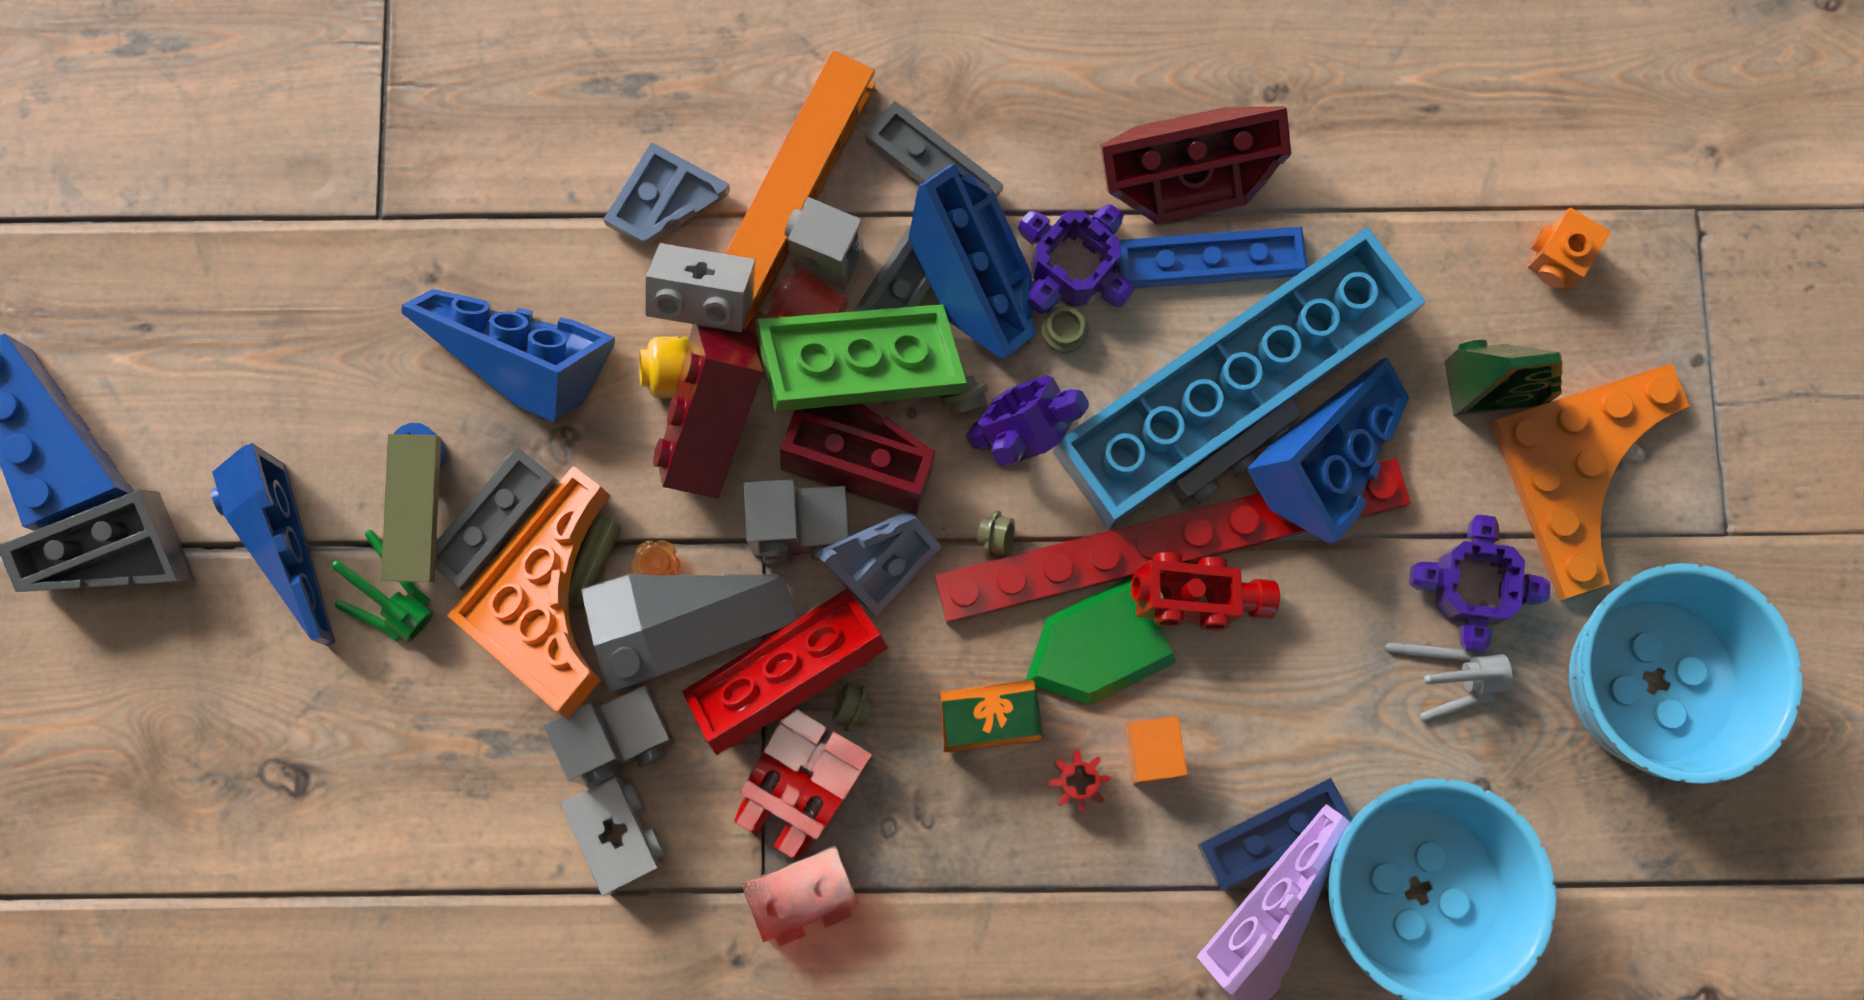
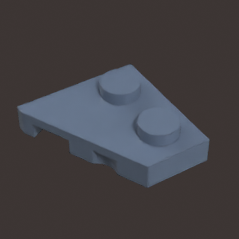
[603,142,730,247]
[815,511,942,617]

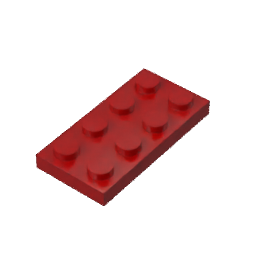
[682,589,888,756]

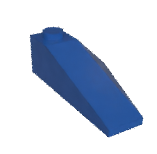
[401,289,615,422]
[1247,358,1409,543]
[211,443,336,646]

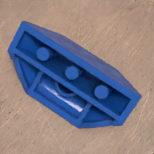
[908,163,1036,358]

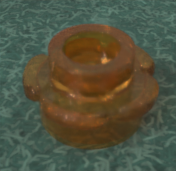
[632,540,680,575]

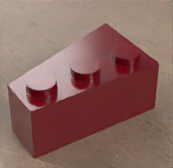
[653,324,763,499]
[780,403,935,515]

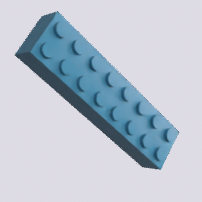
[1053,226,1426,530]

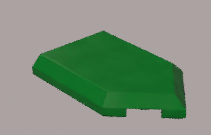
[1025,576,1176,705]

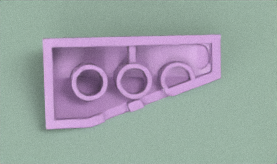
[1197,805,1350,1000]

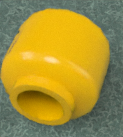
[639,336,689,399]

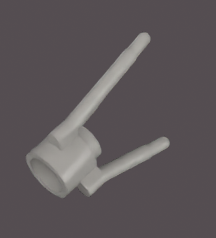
[1385,643,1513,722]

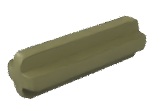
[569,515,621,609]

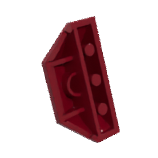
[1100,106,1292,224]

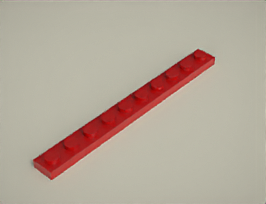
[934,458,1411,624]

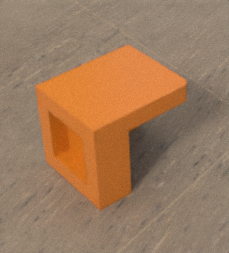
[1124,716,1188,784]

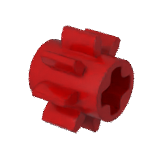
[1047,750,1111,813]

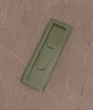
[381,434,441,583]

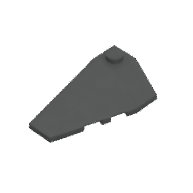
[581,573,798,692]

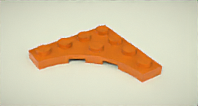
[1491,363,1690,601]
[447,466,611,719]

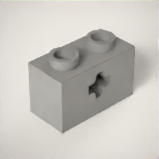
[784,197,864,290]
[645,243,755,332]
[560,777,666,896]

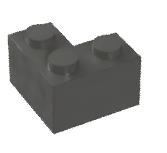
[743,479,849,564]
[544,686,675,787]

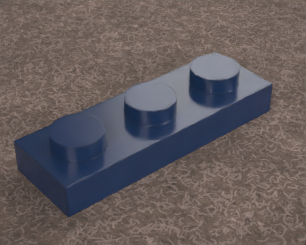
[1197,778,1353,890]

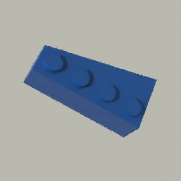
[0,333,135,531]

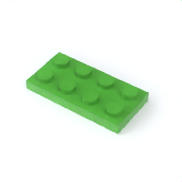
[755,304,967,412]

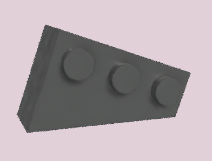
[0,490,195,592]

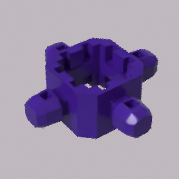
[1018,204,1134,314]
[966,375,1089,466]
[1409,515,1551,652]

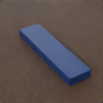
[1117,227,1307,289]

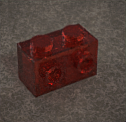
[741,846,859,947]

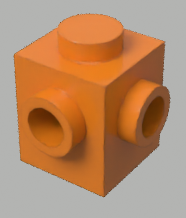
[1528,207,1611,291]

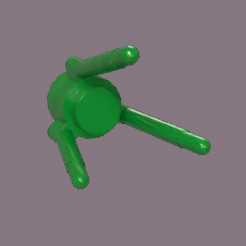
[332,529,433,642]

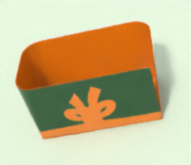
[940,680,1045,752]

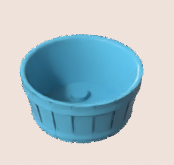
[1569,563,1802,784]
[1328,779,1556,1000]

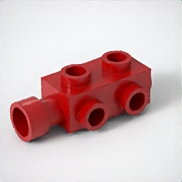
[1131,552,1280,631]

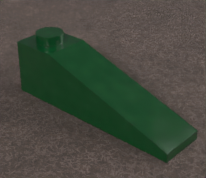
[1444,340,1562,416]

